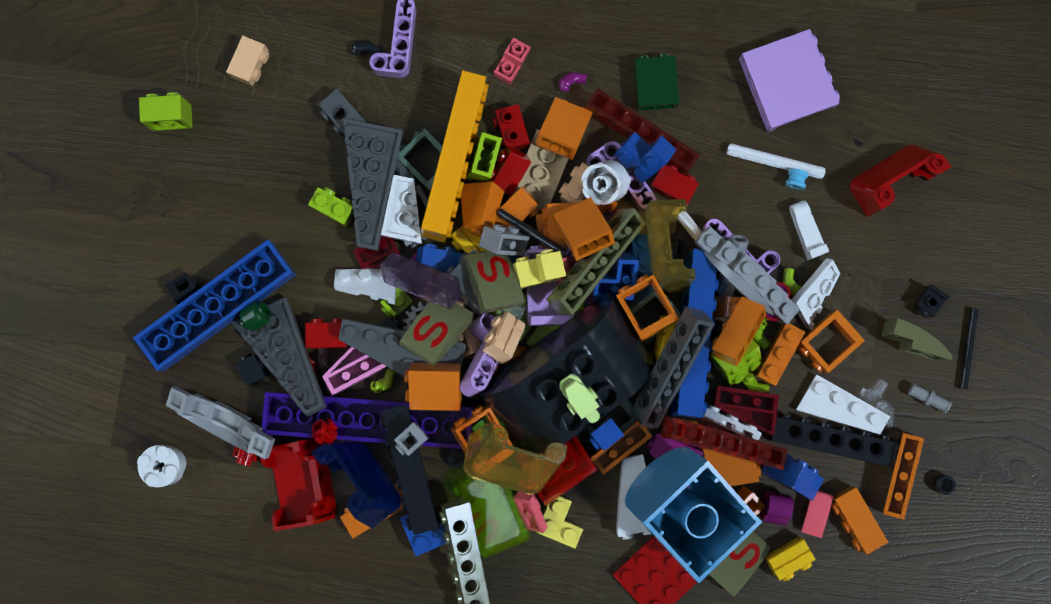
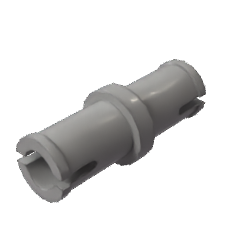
[908,383,952,413]

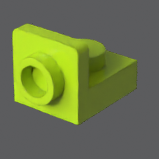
[380,286,413,318]

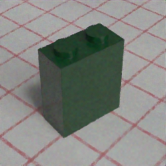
[633,54,679,111]

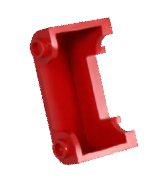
[850,145,951,217]
[260,438,337,532]

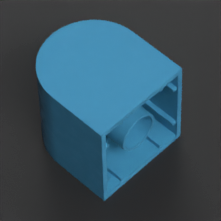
[625,447,762,583]

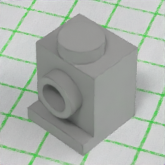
[394,422,429,456]

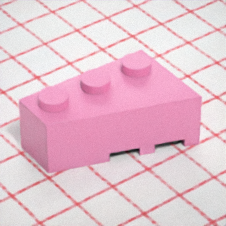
[322,347,387,396]

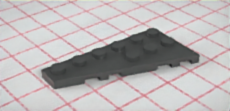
[343,118,404,251]
[231,297,327,416]
[339,318,466,376]

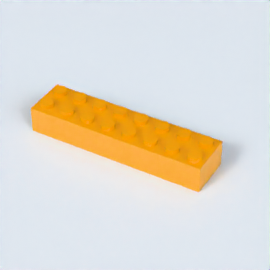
[421,70,489,243]

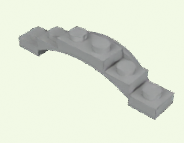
[695,227,800,324]
[166,386,275,459]

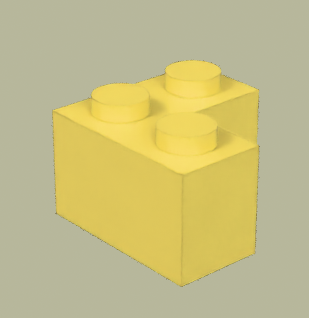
[513,249,566,289]
[537,496,583,549]

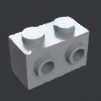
[479,224,529,256]

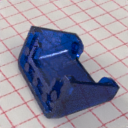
[311,442,401,529]

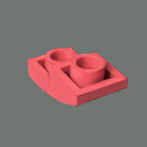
[493,38,531,85]
[801,491,833,538]

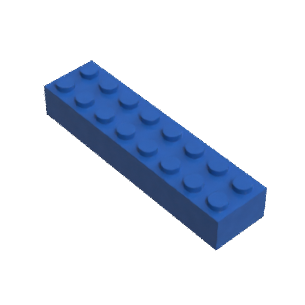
[133,240,297,372]
[669,249,719,420]

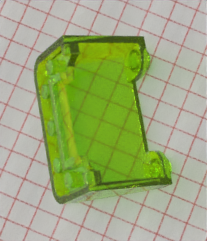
[453,461,532,559]

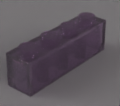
[380,252,462,309]

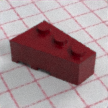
[711,386,779,436]

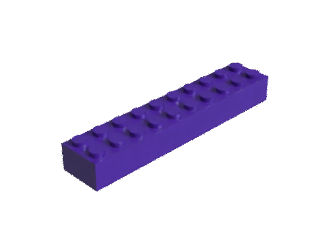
[262,392,474,449]

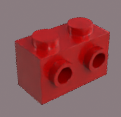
[493,104,530,150]
[488,145,531,197]
[650,164,699,208]
[305,319,350,349]

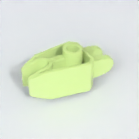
[560,374,600,423]

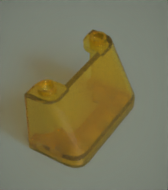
[644,199,696,294]
[464,422,567,495]

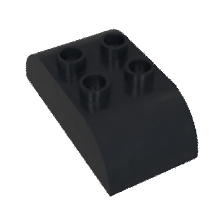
[477,291,655,454]

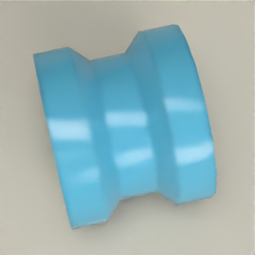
[785,168,809,190]

